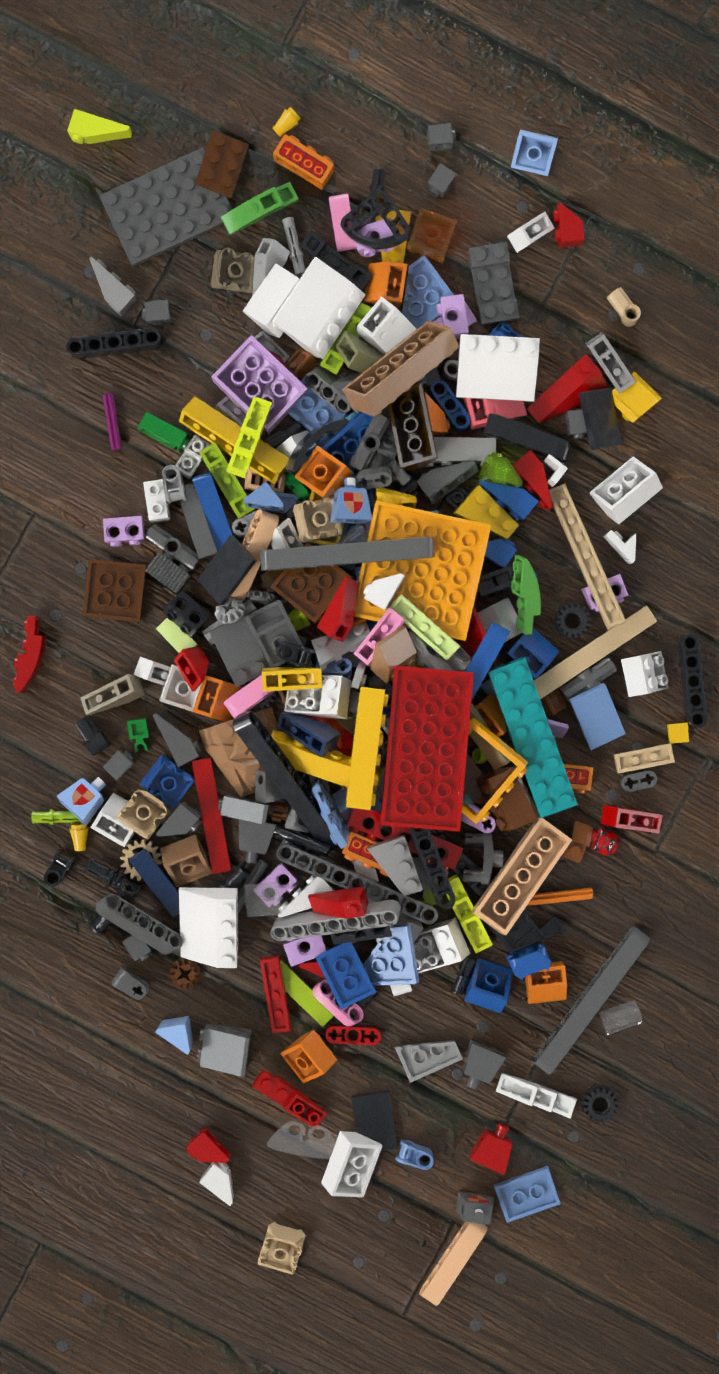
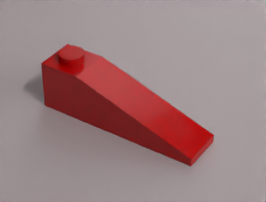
[526,354,608,424]

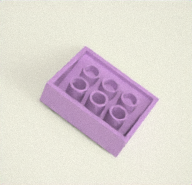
[211,335,308,435]

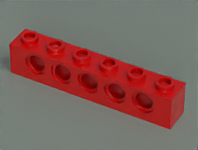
[345,808,463,871]

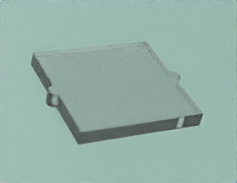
[244,882,282,917]

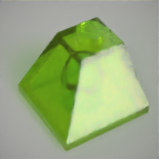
[477,452,522,488]

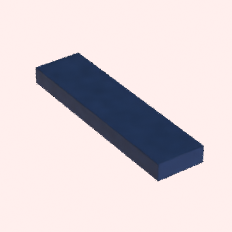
[129,848,180,918]

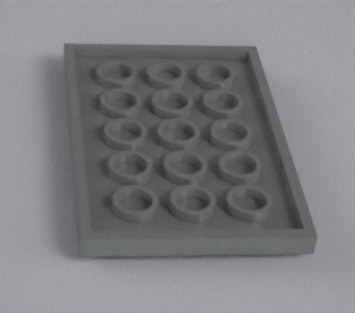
[99,147,232,267]

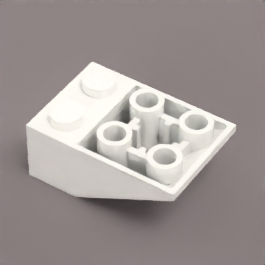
[357,296,417,355]
[284,675,351,719]
[413,918,470,973]

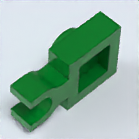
[127,717,150,752]

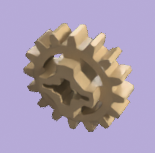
[120,839,163,881]

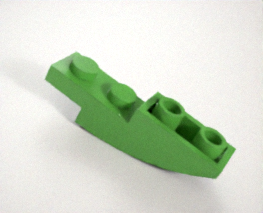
[221,182,299,235]
[511,555,541,635]

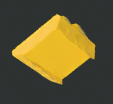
[611,372,662,423]
[374,487,417,509]

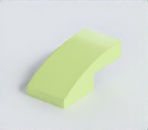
[156,618,198,653]

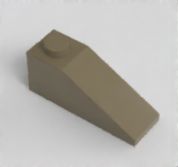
[80,674,145,716]

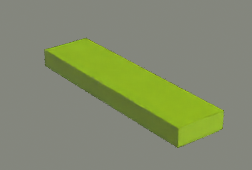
[280,959,334,1027]

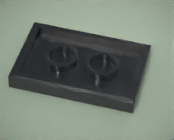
[579,388,623,450]
[198,535,257,605]
[351,1090,398,1152]

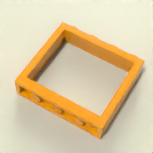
[462,718,528,824]

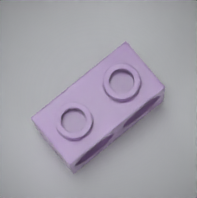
[103,516,146,547]
[581,574,628,612]
[254,862,298,907]

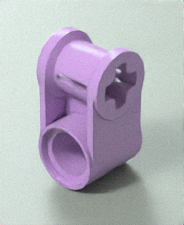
[461,804,496,833]

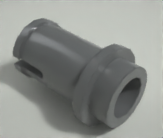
[387,460,411,485]

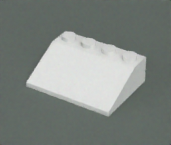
[272,257,365,359]
[456,334,540,402]
[179,887,239,968]

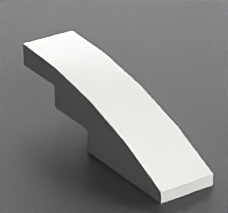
[496,1073,577,1118]

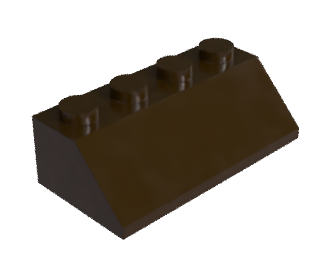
[388,382,438,471]

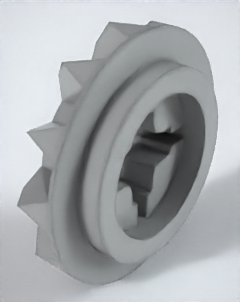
[215,597,245,624]

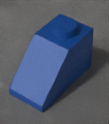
[484,539,517,569]

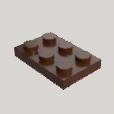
[195,130,249,198]

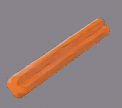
[527,888,594,906]

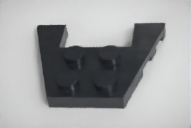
[485,910,566,953]

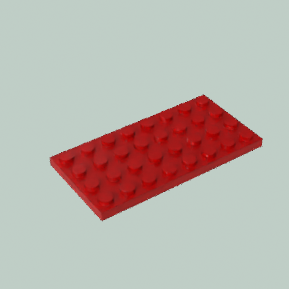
[380,666,474,832]

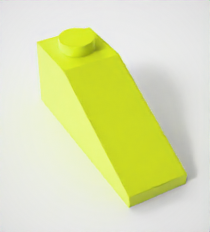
[67,109,132,144]

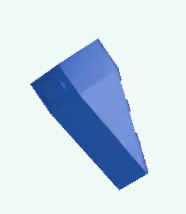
[305,412,373,470]

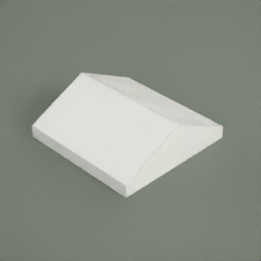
[478,597,522,642]
[159,665,202,711]

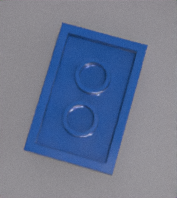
[315,942,376,1010]

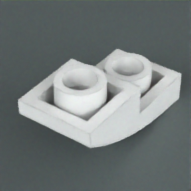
[175,435,211,480]

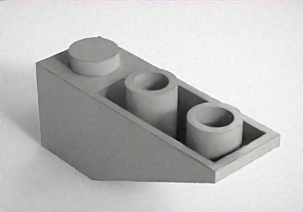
[252,238,290,297]
[89,257,137,317]

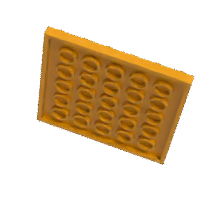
[354,500,491,641]

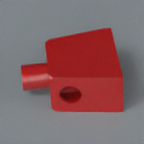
[469,1123,512,1175]

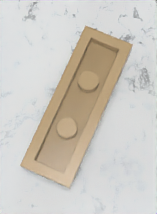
[613,743,675,774]

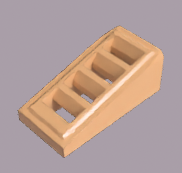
[244,468,286,493]

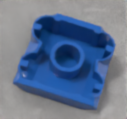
[140,755,195,809]
[506,942,551,980]

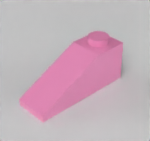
[354,607,405,667]

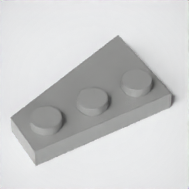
[311,623,370,671]
[351,660,367,689]
[367,834,423,896]
[395,1040,463,1083]

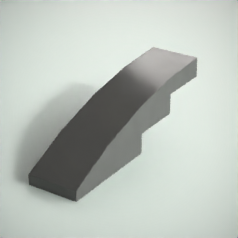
[180,483,218,559]

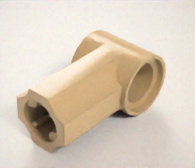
[607,287,641,327]

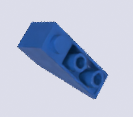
[478,481,539,521]

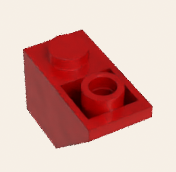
[553,203,584,248]

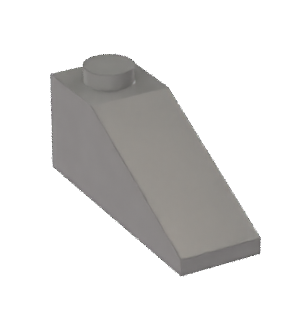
[585,332,635,394]

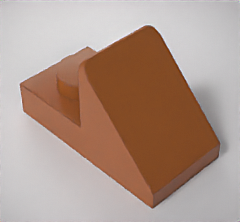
[562,820,593,863]

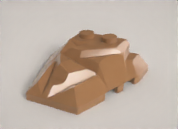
[199,707,278,797]

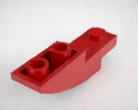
[13,616,46,693]
[252,1069,327,1129]

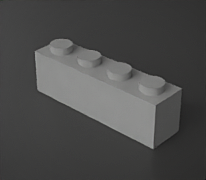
[425,437,496,467]

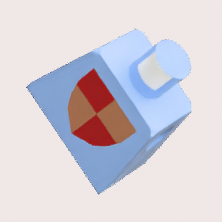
[57,777,106,826]

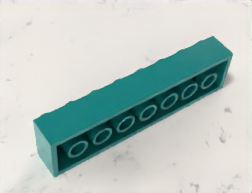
[488,657,578,818]

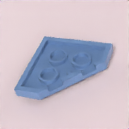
[402,255,454,329]
[311,778,350,849]
[363,925,420,986]

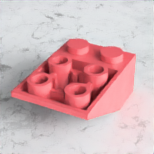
[463,398,527,430]

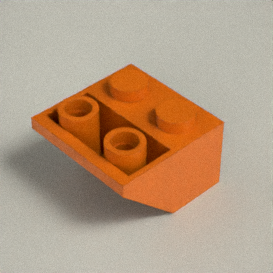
[363,261,408,308]
[192,675,243,722]
[525,961,567,1004]

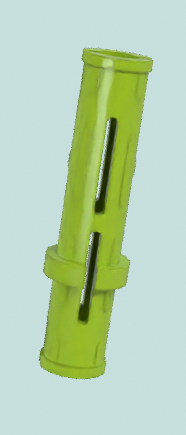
[32,809,92,825]

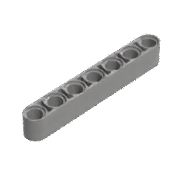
[271,900,401,941]

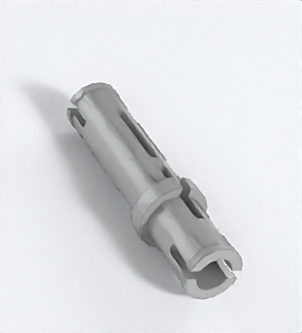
[282,217,306,277]

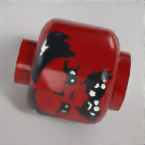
[591,828,619,856]

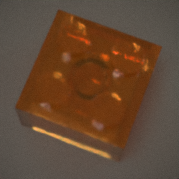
[407,208,457,264]

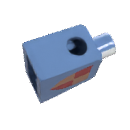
[330,477,372,524]

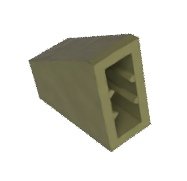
[336,331,384,373]

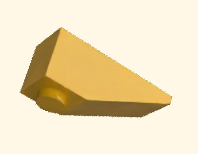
[262,667,322,691]

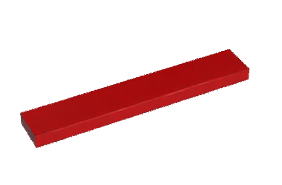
[192,757,232,874]

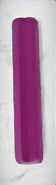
[103,393,122,450]

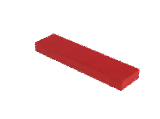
[260,955,292,1033]

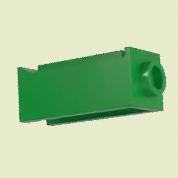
[137,412,190,453]

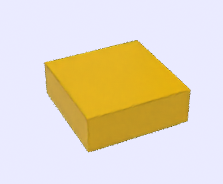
[667,723,689,743]

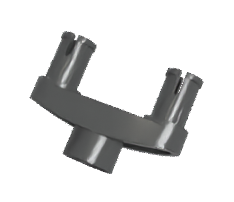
[463,832,503,884]

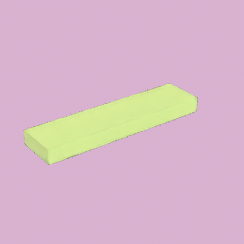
[388,594,460,661]

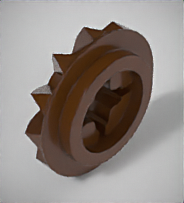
[170,958,201,989]

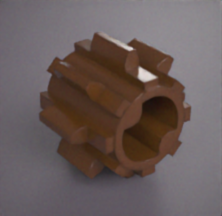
[267,799,289,822]

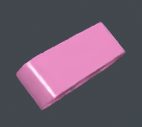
[329,193,356,252]
[224,675,275,719]
[313,979,364,1026]

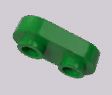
[284,473,310,500]

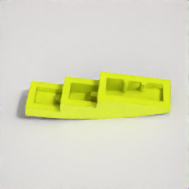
[227,396,272,478]
[440,874,493,954]

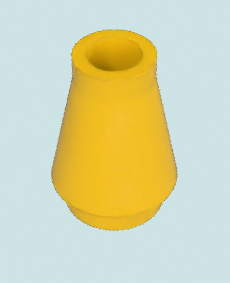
[272,107,301,137]
[69,822,89,851]

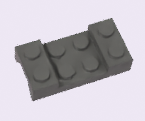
[468,242,520,328]
[244,599,315,668]

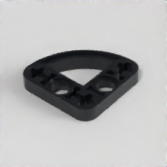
[340,190,412,249]

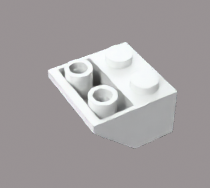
[621,651,669,697]
[91,793,135,847]

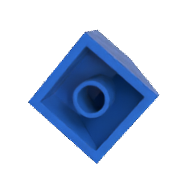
[464,958,513,1013]

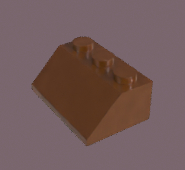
[476,766,540,831]

